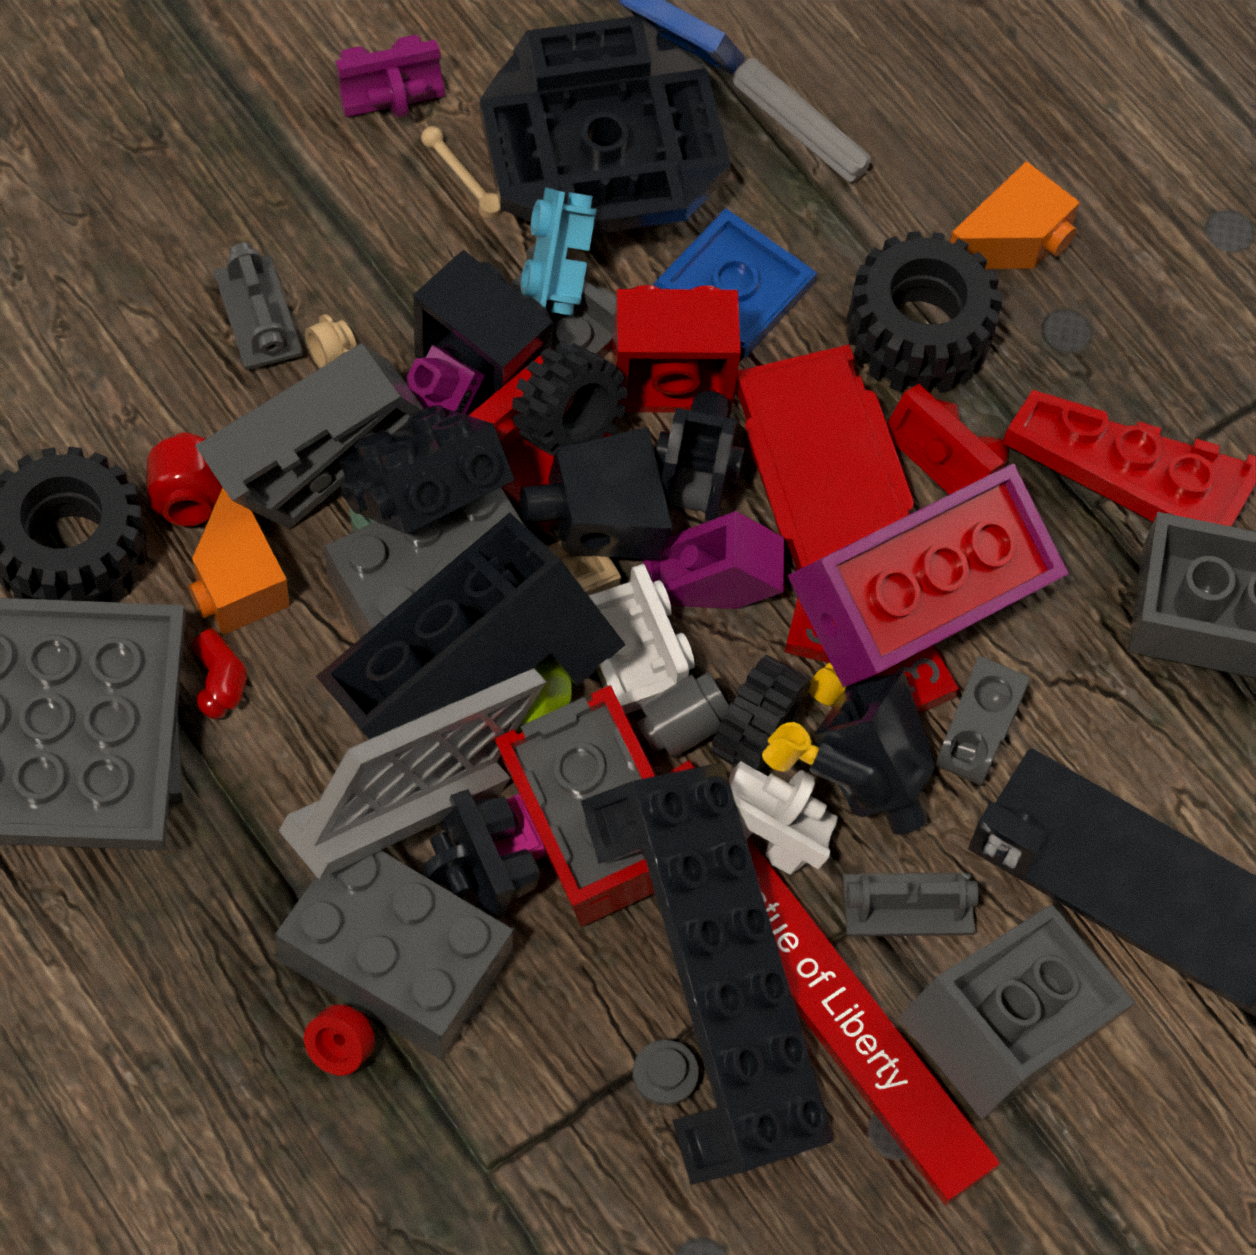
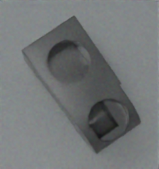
[935,655,1031,786]

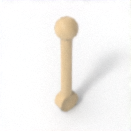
[421,126,502,219]

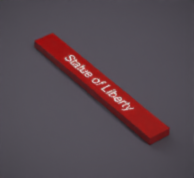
[667,760,1000,1206]

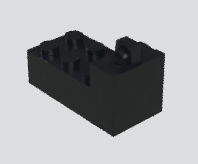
[316,512,626,740]

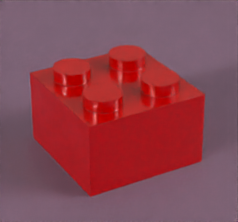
[611,285,741,413]

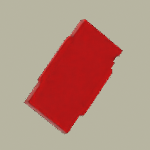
[735,344,914,570]

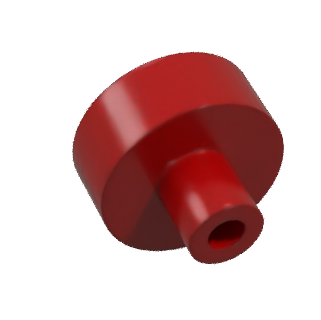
[304,1004,375,1076]

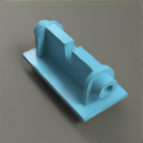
[521,188,597,315]

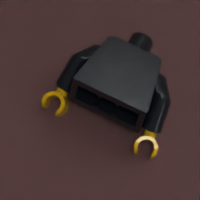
[762,663,934,835]

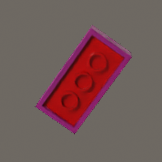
[787,463,1069,688]

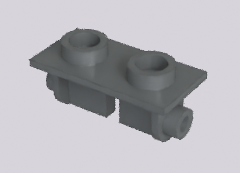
[213,243,303,370]
[843,873,978,936]

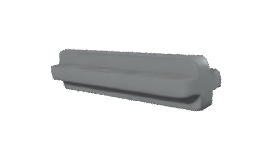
[733,58,871,182]

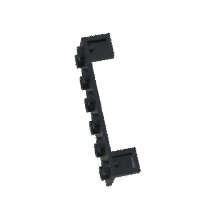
[968,749,1256,1017]
[581,763,833,1185]

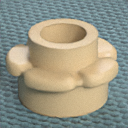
[305,314,356,369]

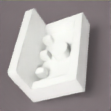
[589,564,695,714]

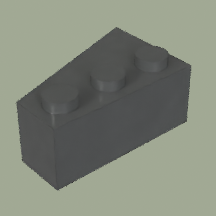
[195,343,423,529]

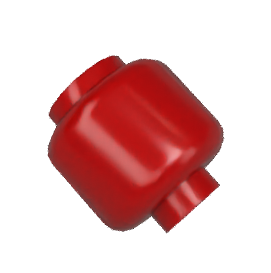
[146,433,223,526]

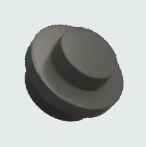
[632,1040,699,1106]

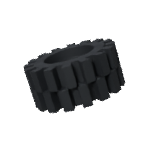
[512,342,627,457]
[711,654,811,773]

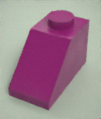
[643,511,784,609]

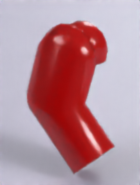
[190,628,247,719]

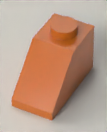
[950,161,1080,269]
[188,488,290,635]

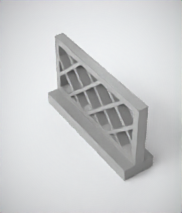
[279,668,546,879]

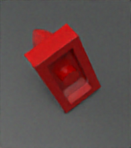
[887,384,1008,495]

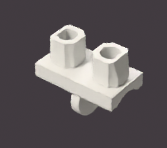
[729,761,837,875]

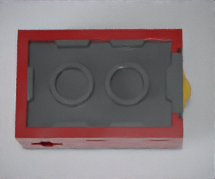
[494,685,655,927]

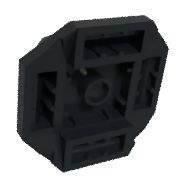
[479,15,731,234]

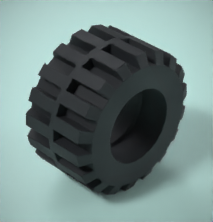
[846,231,1002,393]
[0,447,147,602]

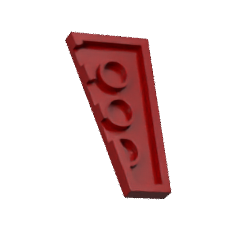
[1002,390,1256,527]

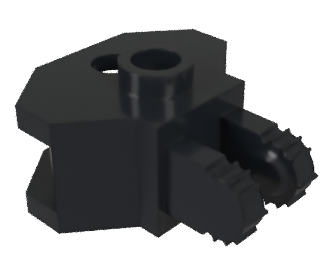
[655,390,744,523]

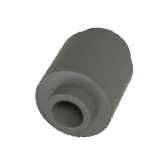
[637,671,729,758]

